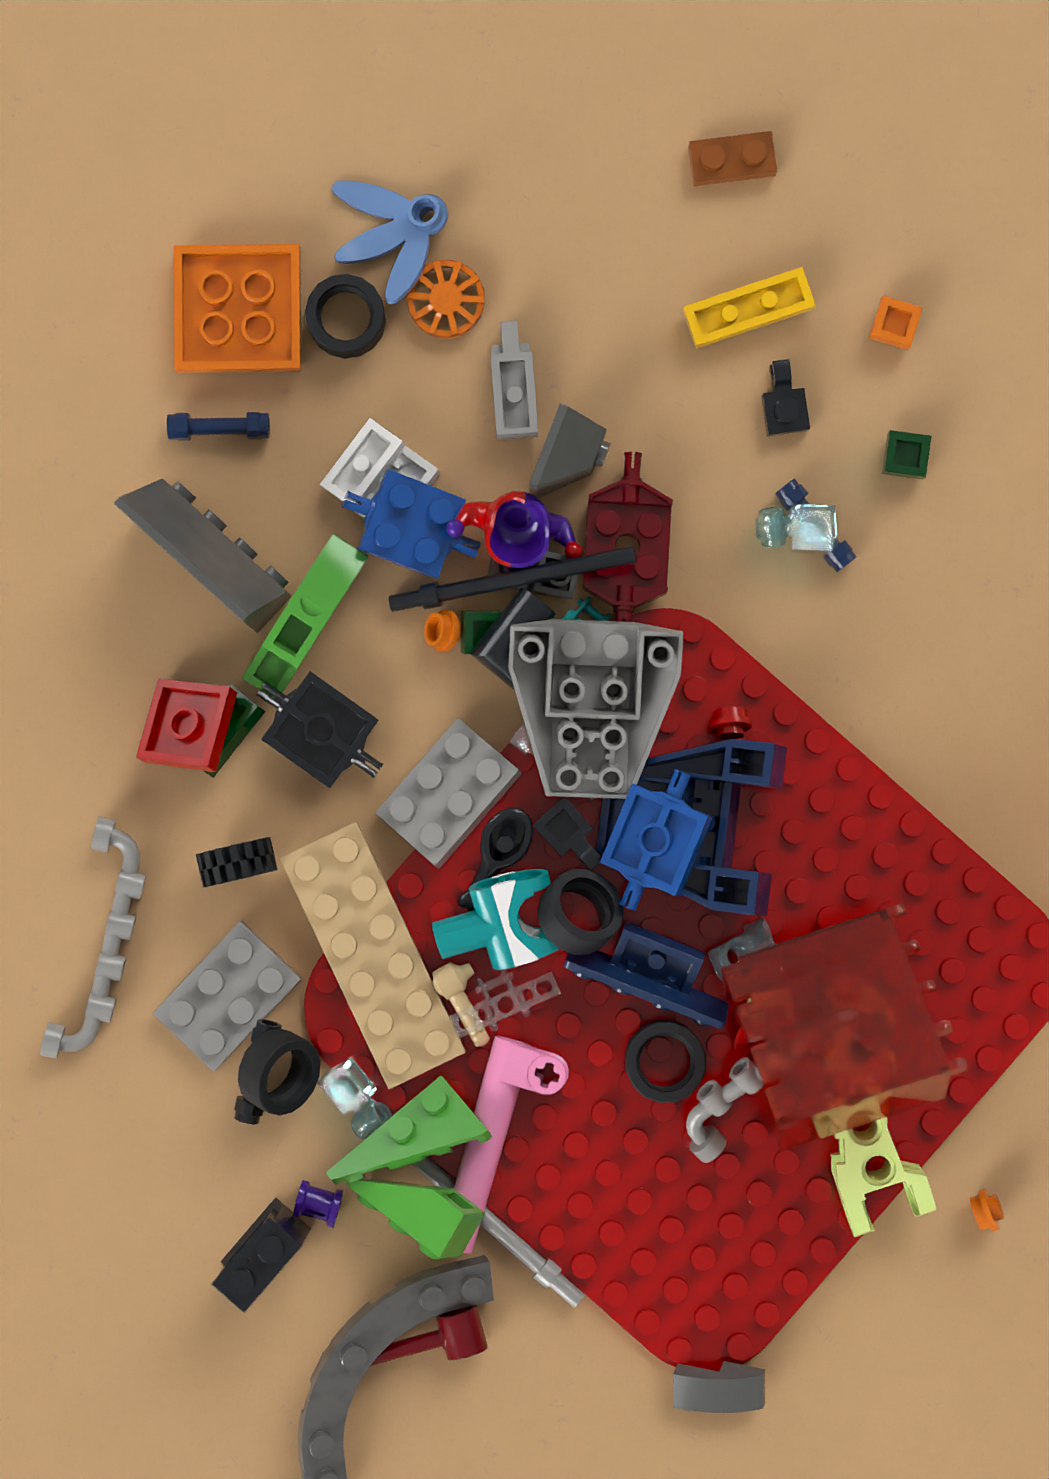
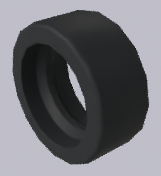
[305,274,386,359]
[537,869,624,955]
[624,1020,706,1103]
[238,1028,321,1116]

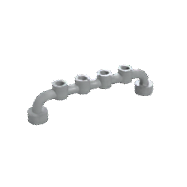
[40,816,146,1059]
[686,1009,895,1163]

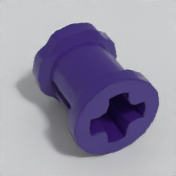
[292,1180,344,1228]

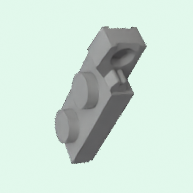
[490,321,539,440]

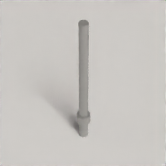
[411,1157,585,1308]

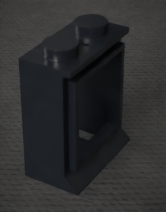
[211,1197,311,1313]

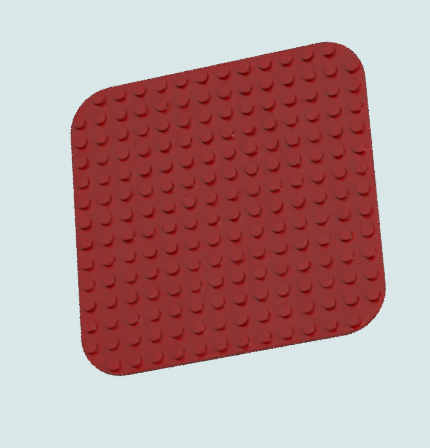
[304,608,1049,1372]

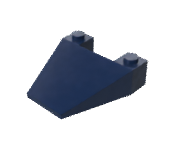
[596,739,787,916]

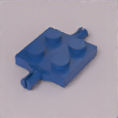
[342,469,481,579]
[600,769,713,911]

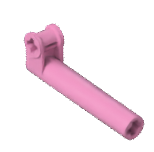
[454,1036,569,1253]

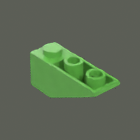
[346,1178,485,1260]

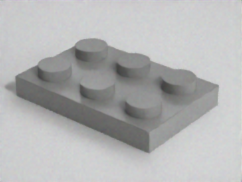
[375,718,522,869]
[152,921,302,1072]

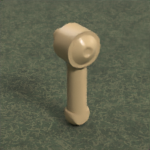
[432,962,490,1047]

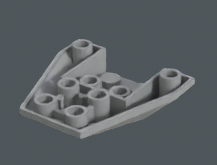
[509,619,683,799]

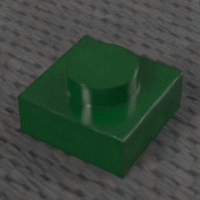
[882,430,931,480]
[461,610,503,654]

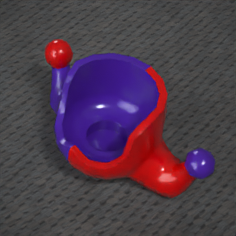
[446,491,582,568]

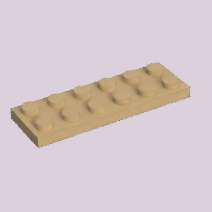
[280,822,466,1089]

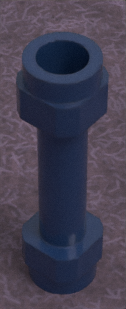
[167,412,270,441]
[775,478,857,572]

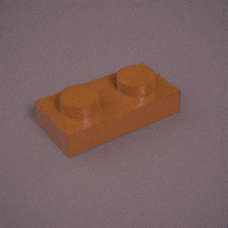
[688,131,777,187]

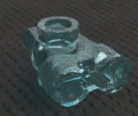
[708,918,783,980]

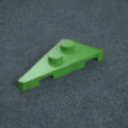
[326,1076,493,1185]

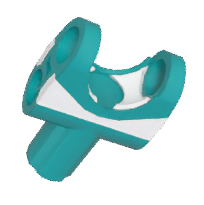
[432,869,560,970]

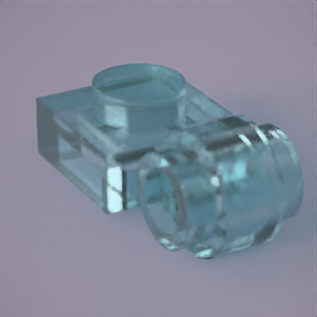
[755,504,838,551]
[317,1057,392,1139]

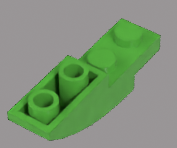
[242,533,369,698]

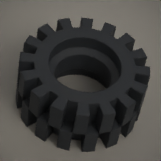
[195,837,278,888]

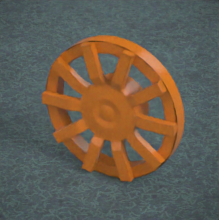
[407,260,485,339]

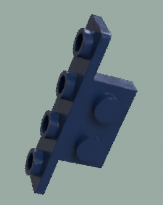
[563,922,729,1029]

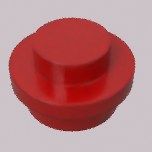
[709,707,752,740]

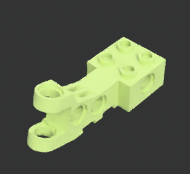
[822,987,936,1237]

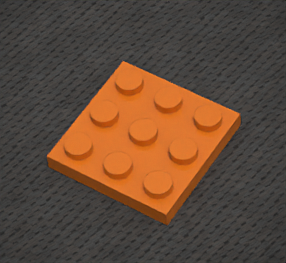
[174,244,302,373]

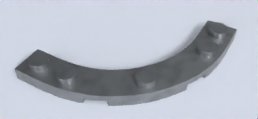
[298,1255,494,1479]

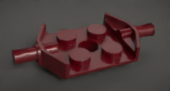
[583,452,673,622]

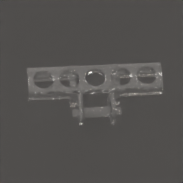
[449,969,561,1038]

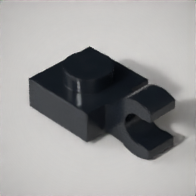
[761,359,810,437]
[533,797,602,871]

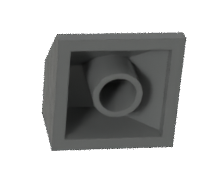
[529,403,611,498]

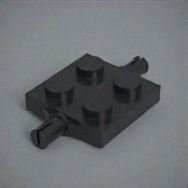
[256,671,383,788]

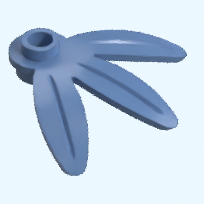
[332,181,448,304]

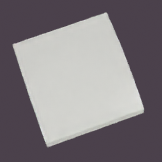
[320,418,441,519]

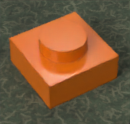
[868,295,923,351]

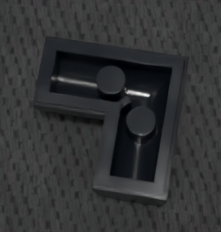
[469,587,556,691]

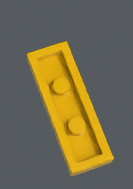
[683,267,816,349]

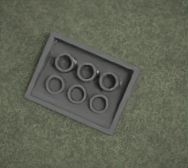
[114,478,291,633]

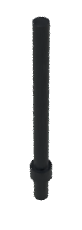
[389,546,637,612]

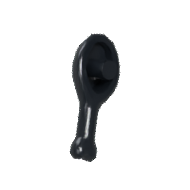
[456,807,533,912]

